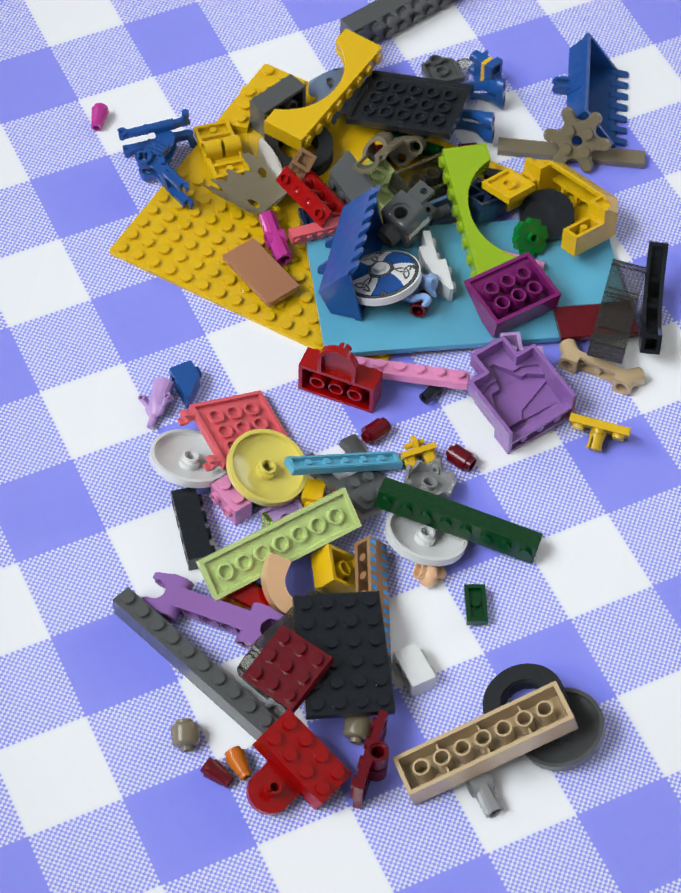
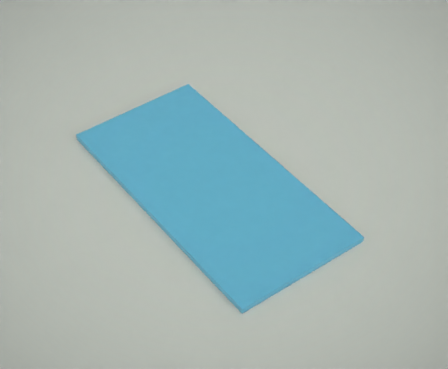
[305,220,627,356]

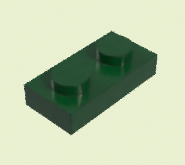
[463,584,488,626]

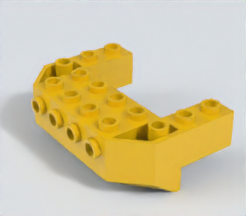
[504,157,618,257]

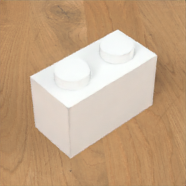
[392,642,438,697]

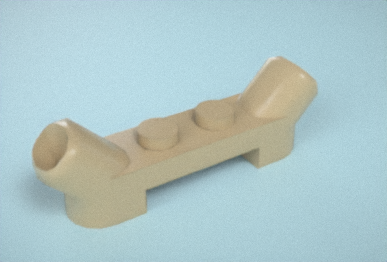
[558,339,645,395]

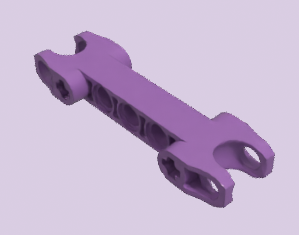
[142,572,290,652]

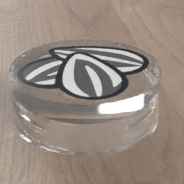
[456,57,474,74]

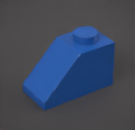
[169,360,202,409]

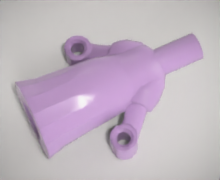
[138,377,175,430]

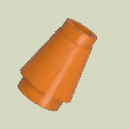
[224,745,253,781]

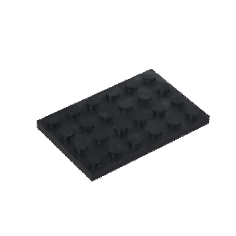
[345,70,474,140]
[292,591,396,720]

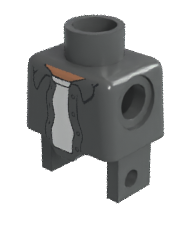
[376,180,438,248]

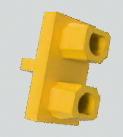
[399,435,437,467]

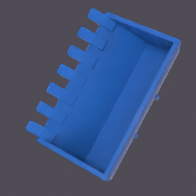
[317,185,383,321]

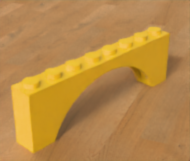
[264,29,383,150]

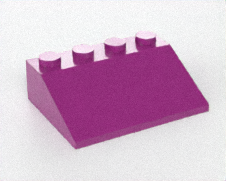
[464,251,561,337]

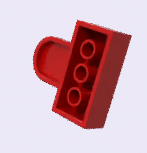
[298,342,383,414]
[246,709,352,815]

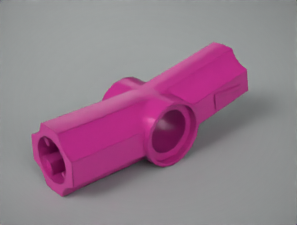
[258,210,293,266]

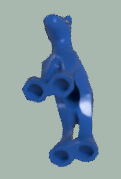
[419,78,506,144]

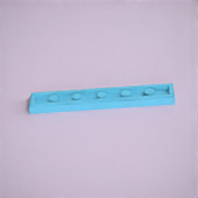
[284,451,403,476]

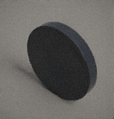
[519,189,574,242]

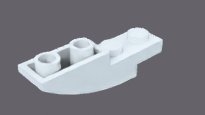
[417,230,456,301]

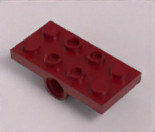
[350,710,389,810]

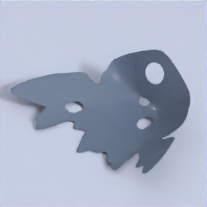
[308,67,366,125]

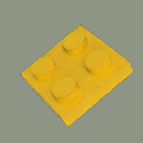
[482,167,536,205]

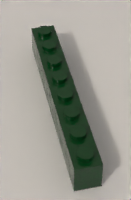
[374,476,543,564]

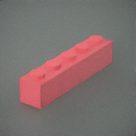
[288,216,340,245]

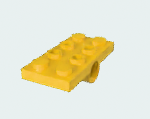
[193,120,251,180]

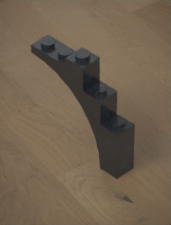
[638,240,669,355]

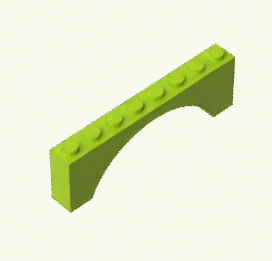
[438,143,518,278]

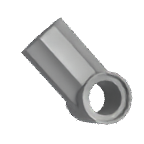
[466,771,504,818]

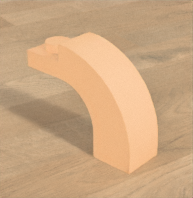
[261,553,294,618]

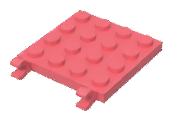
[177,390,289,472]

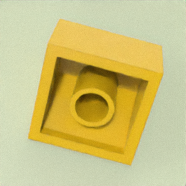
[310,543,356,594]

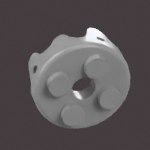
[403,458,457,499]

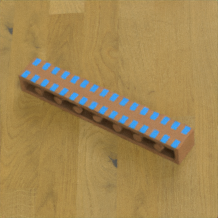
[354,535,392,681]

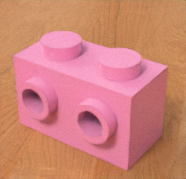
[210,474,253,526]

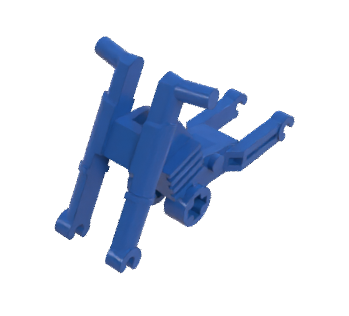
[117,109,197,209]

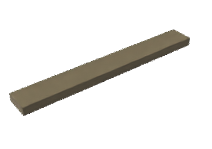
[497,137,645,169]

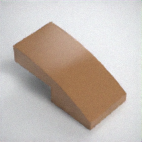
[288,147,317,178]

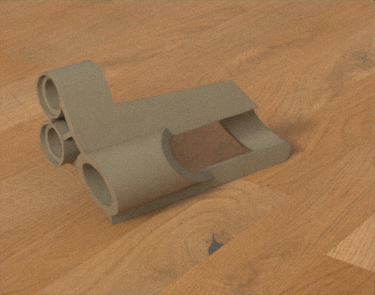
[350,131,426,174]

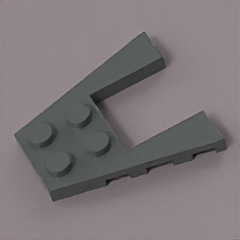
[305,433,384,514]

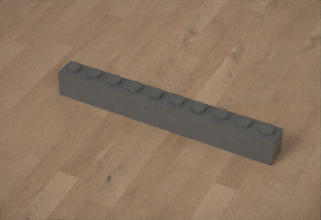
[112,587,278,740]

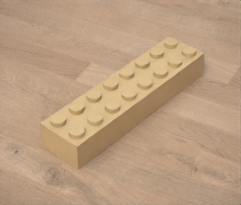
[392,681,578,805]

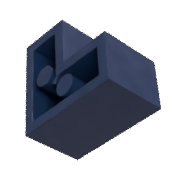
[468,179,506,225]

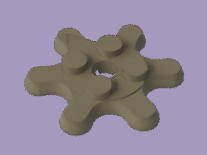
[543,107,612,173]

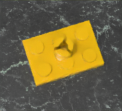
[569,413,631,452]

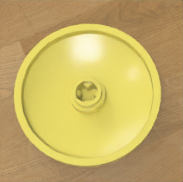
[226,429,308,507]

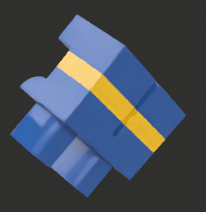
[469,50,503,93]

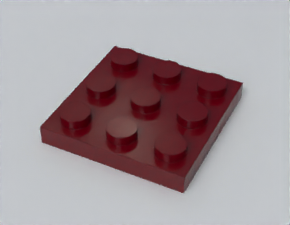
[242,624,335,713]

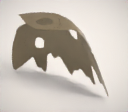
[201,138,289,214]

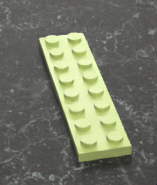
[196,488,362,601]

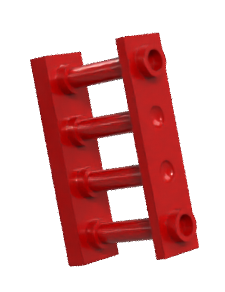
[276,166,346,228]

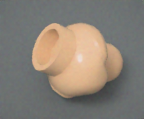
[413,563,447,587]

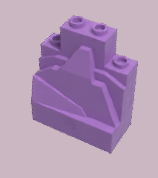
[467,336,577,454]

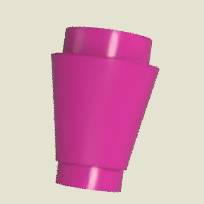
[91,103,109,131]

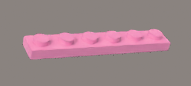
[355,356,470,390]

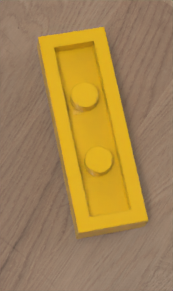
[230,86,260,133]

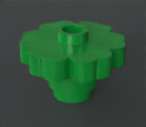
[512,217,548,257]

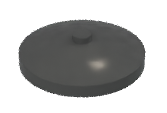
[524,687,606,771]

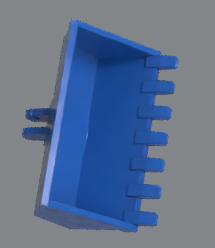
[552,32,629,148]

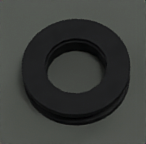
[264,126,334,176]
[482,663,569,714]

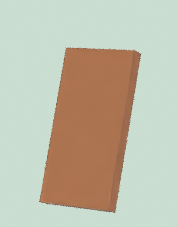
[222,238,300,308]

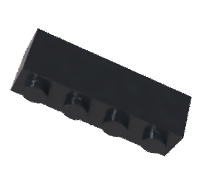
[171,488,216,571]

